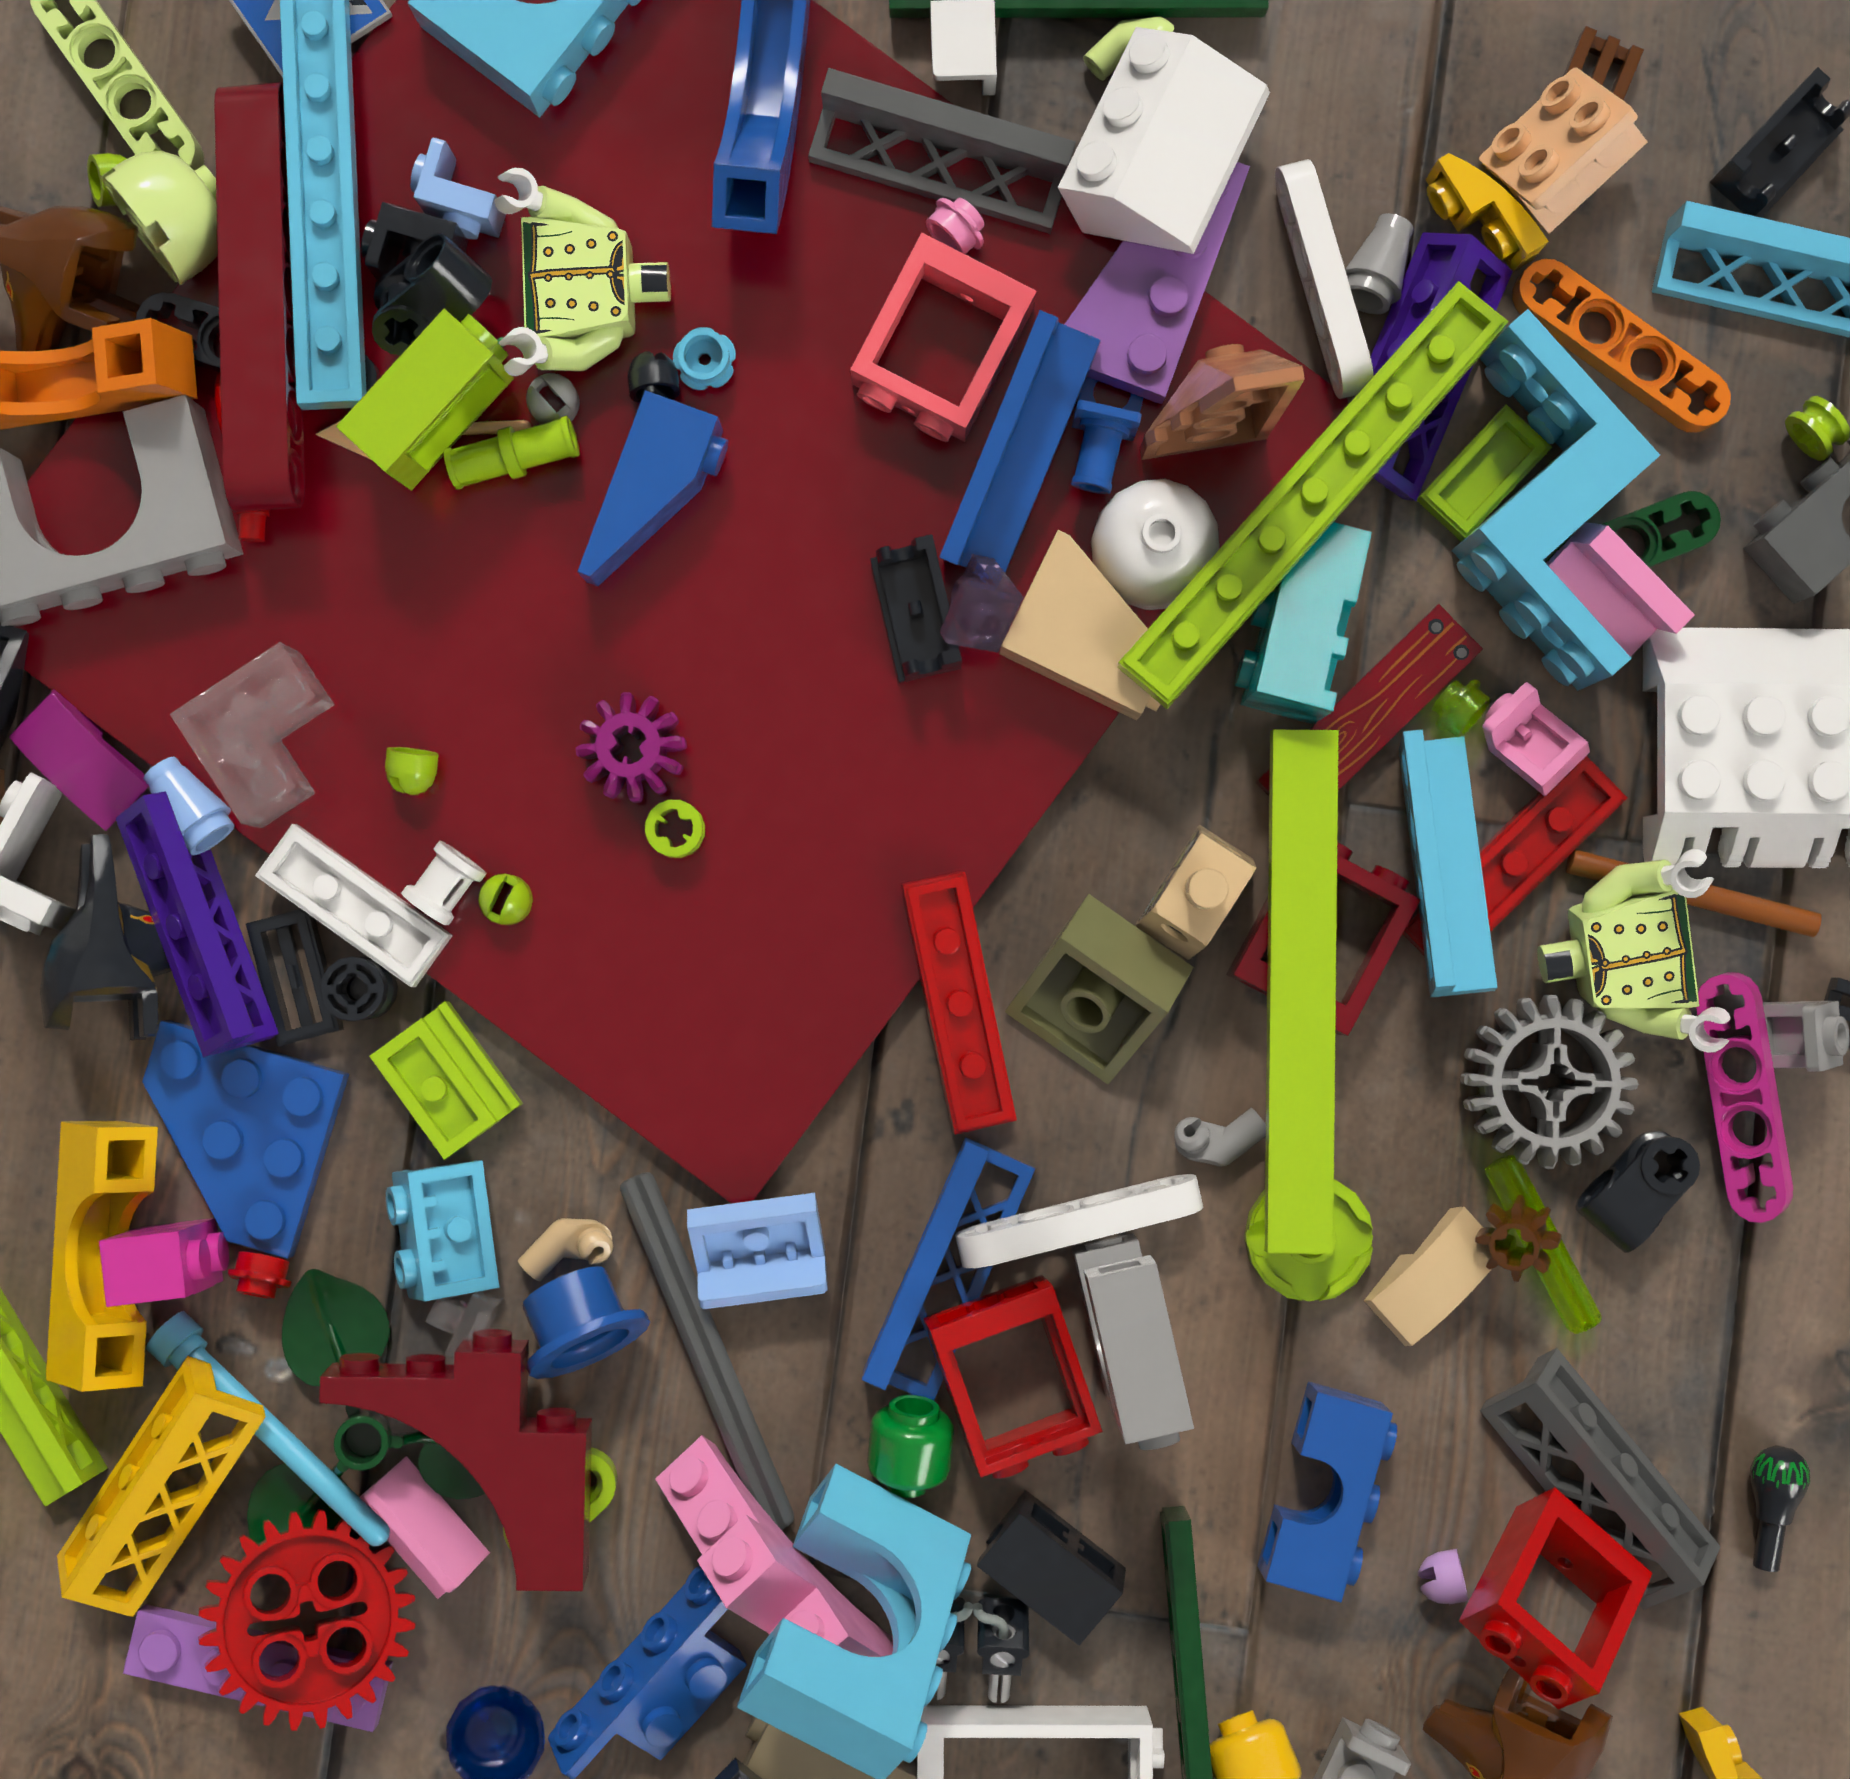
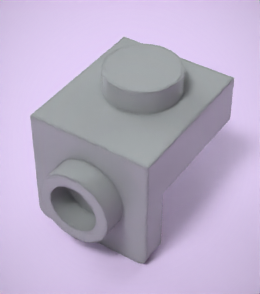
[1763,1001,1849,1072]

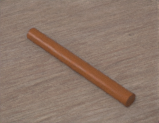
[1566,849,1822,937]

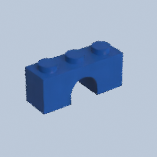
[1257,1381,1397,1603]

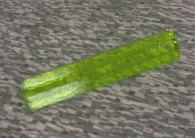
[1486,1155,1602,1334]

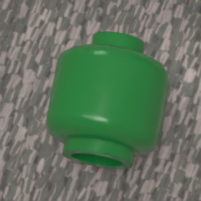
[867,1395,954,1498]

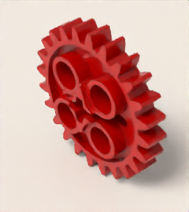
[198,1509,415,1731]

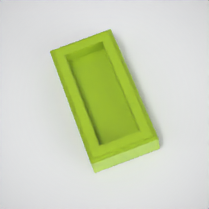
[1417,405,1552,542]

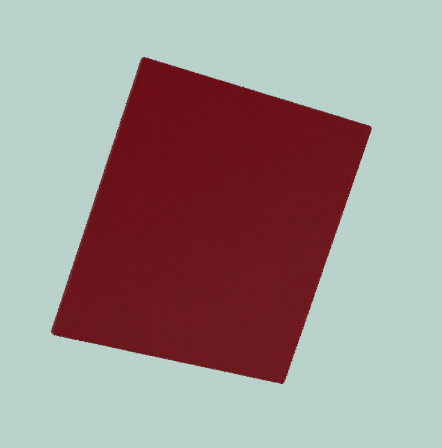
[16,0,1348,1204]

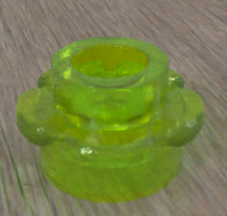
[1432,679,1491,737]

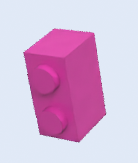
[99,1218,229,1307]

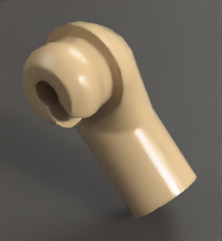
[518,1218,613,1282]

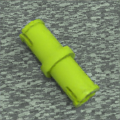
[444,416,580,490]

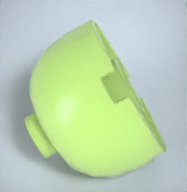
[101,151,218,285]

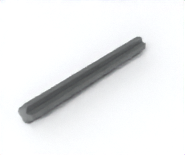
[620,1172,794,1530]

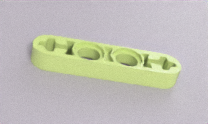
[30,0,204,171]

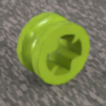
[1785,396,1850,461]
[645,800,705,858]

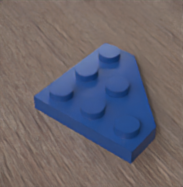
[142,1020,349,1259]

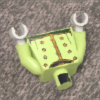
[494,168,671,376]
[1537,849,1731,1053]

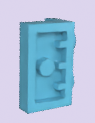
[386,1160,499,1302]

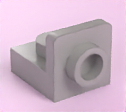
[1313,1717,1411,1779]

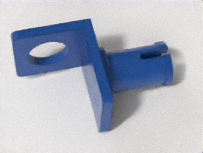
[1071,377,1143,494]

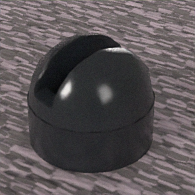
[627,351,680,403]

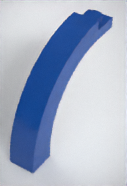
[712,0,810,234]

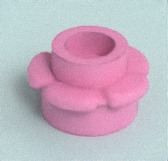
[926,198,984,254]

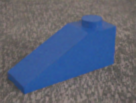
[578,390,729,586]

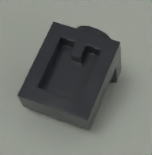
[361,202,468,280]

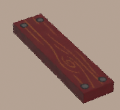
[1255,604,1483,796]

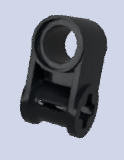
[372,232,492,356]
[1575,1131,1700,1253]

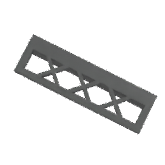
[808,68,1076,234]
[1480,1348,1721,1610]

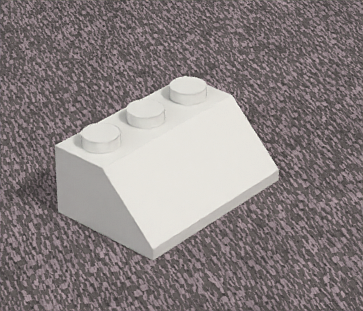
[1058,27,1270,254]

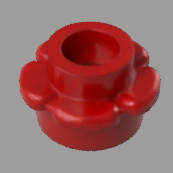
[228,1252,292,1299]

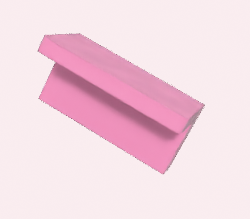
[1546,522,1695,657]
[360,1456,490,1599]

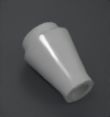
[1345,213,1414,314]

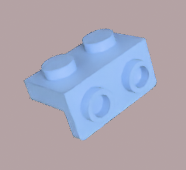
[687,1193,828,1309]

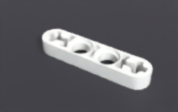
[1275,159,1374,399]
[955,1174,1203,1268]

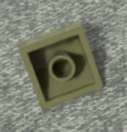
[1005,894,1194,1084]

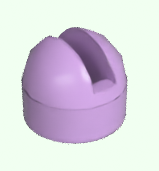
[1418,1549,1468,1604]

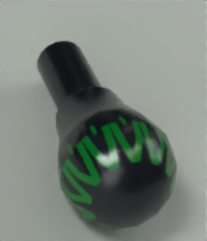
[1750,1445,1811,1572]

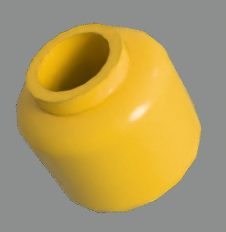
[1210,1710,1302,1779]

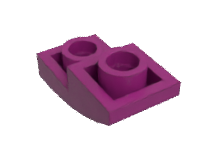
[9,689,149,831]

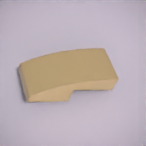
[1364,1207,1491,1346]

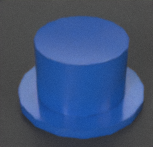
[522,1266,650,1379]

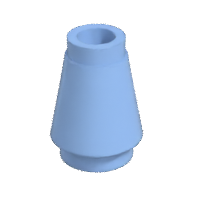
[143,757,235,855]

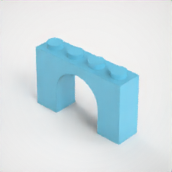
[407,0,641,118]
[737,1464,971,1779]

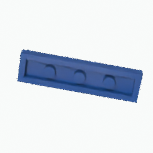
[939,310,1101,582]
[861,1137,1035,1400]

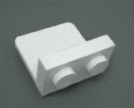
[0,772,74,936]

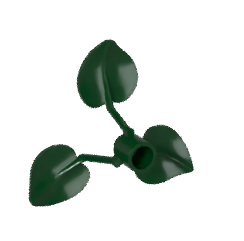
[247,1269,485,1544]

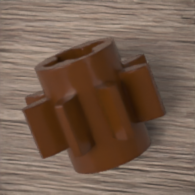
[1475,1195,1562,1282]

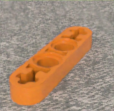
[1512,259,1731,433]

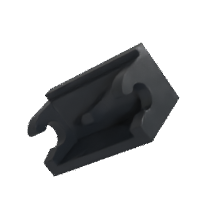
[1710,67,1850,218]
[870,534,962,683]
[977,1490,1126,1646]

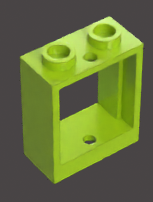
[336,308,514,491]

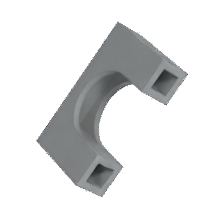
[0,395,243,627]
[1071,1233,1194,1450]

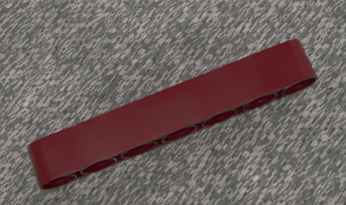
[214,82,305,513]

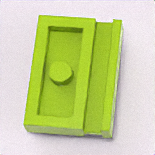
[369,1001,523,1160]

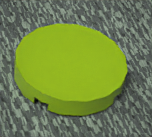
[1244,1179,1373,1301]

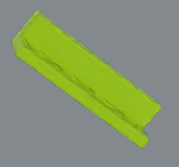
[0,1288,108,1507]

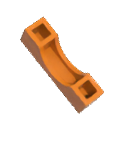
[0,318,198,430]

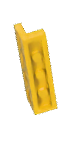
[57,1356,266,1617]

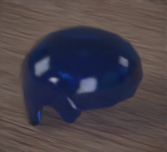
[446,1685,545,1779]

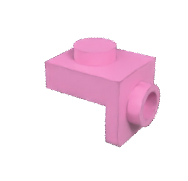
[1482,682,1590,796]

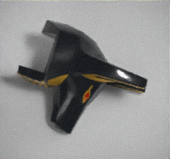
[40,834,171,1041]

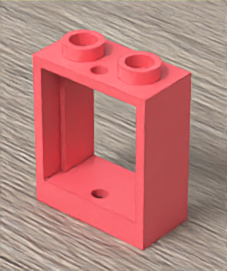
[850,232,1037,442]

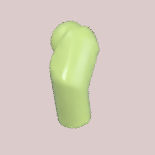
[1083,16,1174,81]

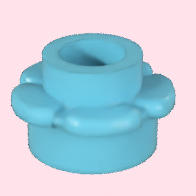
[673,327,736,390]

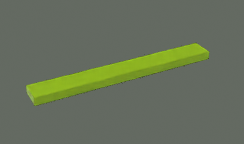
[1117,281,1509,709]
[1264,729,1339,1254]

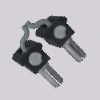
[936,1596,1030,1703]

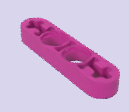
[1696,972,1793,1223]

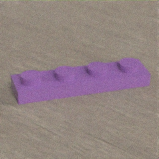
[123,1604,393,1732]

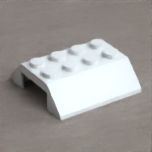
[1643,628,1850,868]

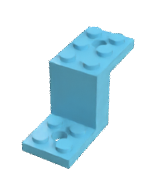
[1451,309,1660,691]

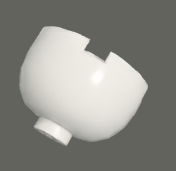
[1091,479,1220,610]

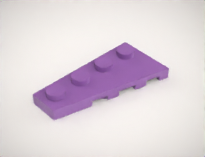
[1064,162,1250,404]

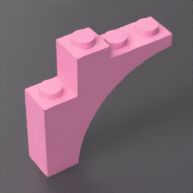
[655,1435,893,1657]

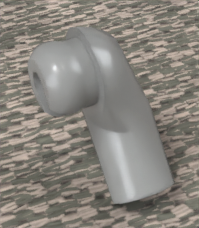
[1174,1107,1266,1167]

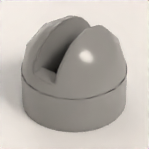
[526,373,580,424]

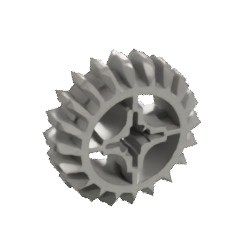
[1460,995,1639,1169]

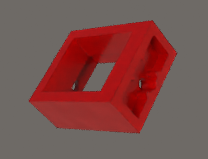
[923,1275,1103,1479]
[1459,1487,1653,1710]

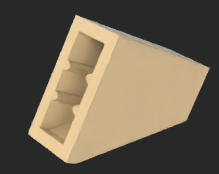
[1000,530,1160,721]

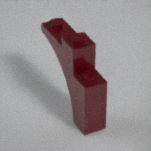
[319,1329,592,1591]

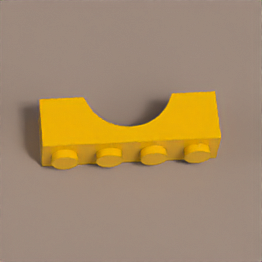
[46,1121,158,1392]

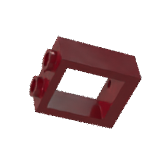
[1226,842,1421,1036]

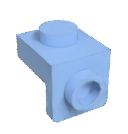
[410,137,506,239]

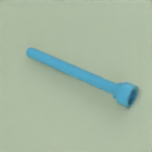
[146,1311,390,1546]

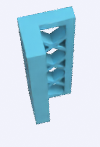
[1652,201,1850,338]
[1399,729,1497,998]

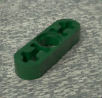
[1543,491,1721,568]

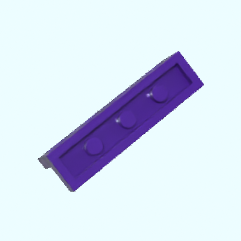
[1352,232,1513,501]
[115,791,279,1058]

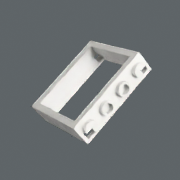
[917,1705,1165,1779]

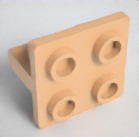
[1479,67,1648,234]

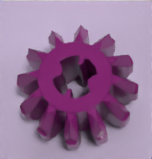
[576,692,687,803]

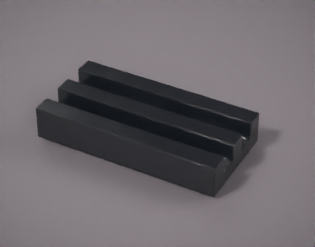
[246,909,344,1047]

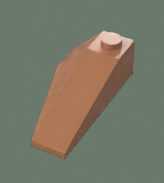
[1140,344,1305,460]

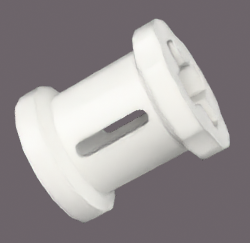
[401,840,486,926]

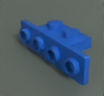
[548,1565,747,1779]

